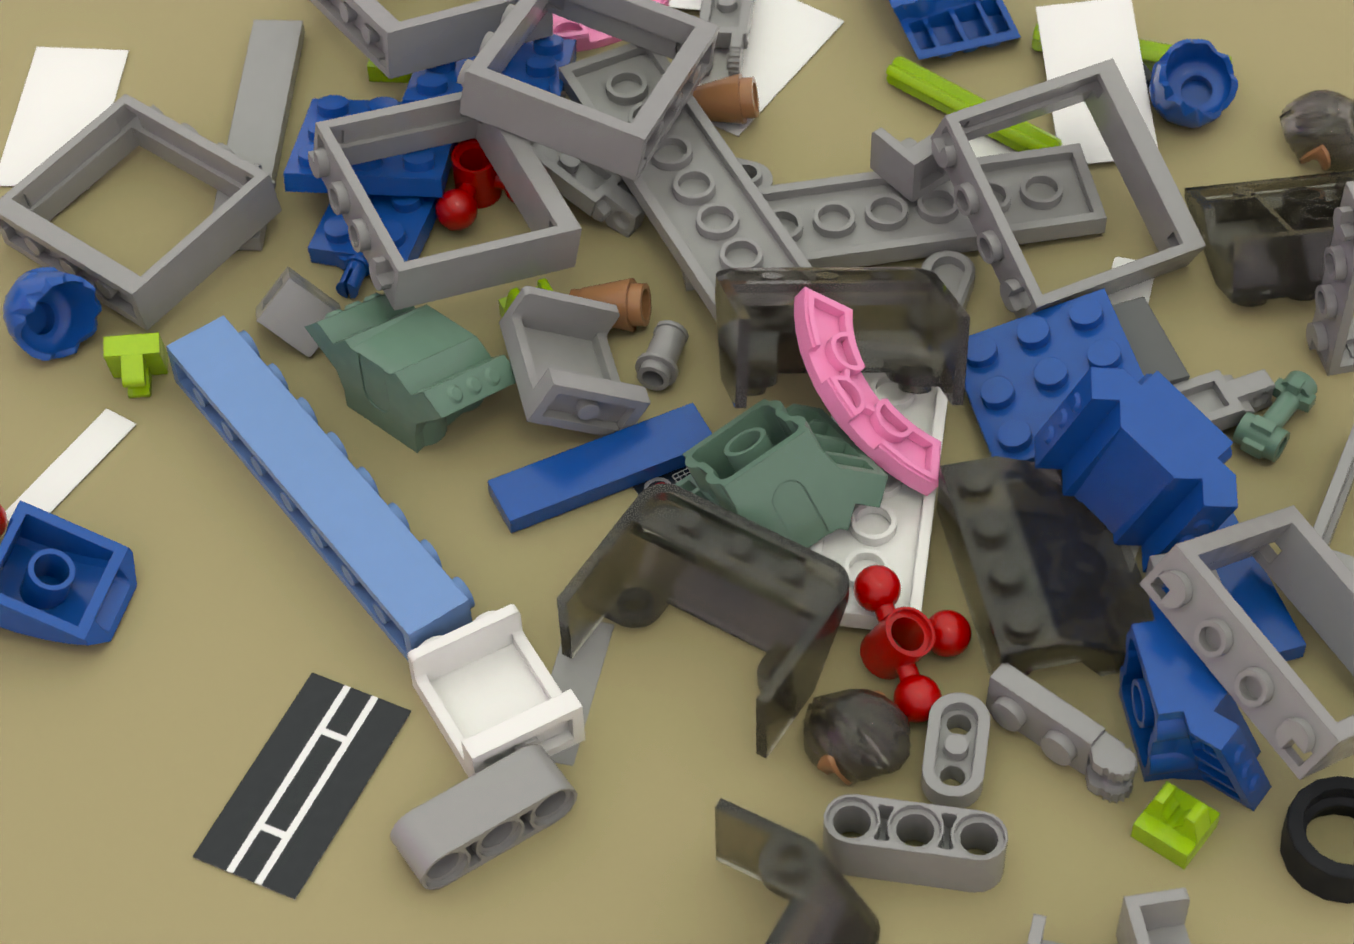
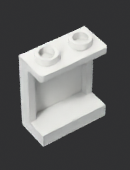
[408,604,585,778]

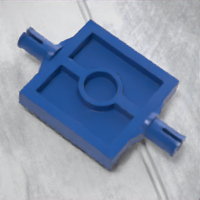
[308,195,439,299]

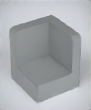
[870,128,950,203]
[255,266,341,357]
[1116,888,1191,944]

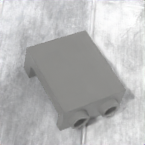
[499,286,651,436]

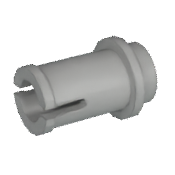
[635,320,689,391]

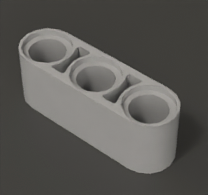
[390,744,577,890]
[822,794,1008,892]

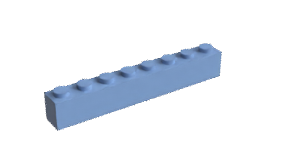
[166,315,475,662]

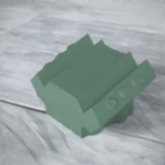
[305,293,516,453]
[665,398,888,592]

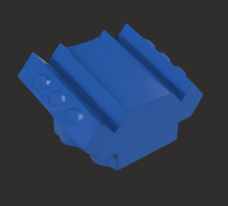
[889,0,1021,60]
[1034,367,1238,572]
[1119,586,1272,811]

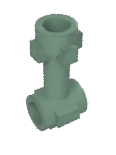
[1233,370,1318,462]

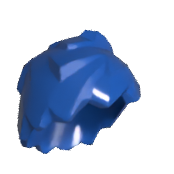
[1149,39,1238,128]
[2,267,102,361]

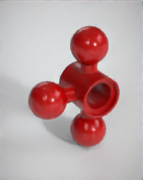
[436,139,515,231]
[853,565,972,723]

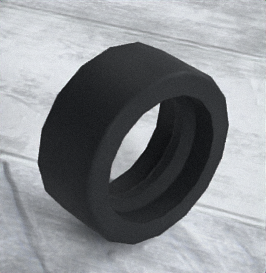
[1280,776,1354,904]

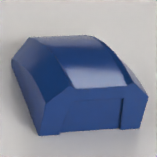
[0,500,137,645]

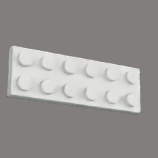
[801,341,954,630]

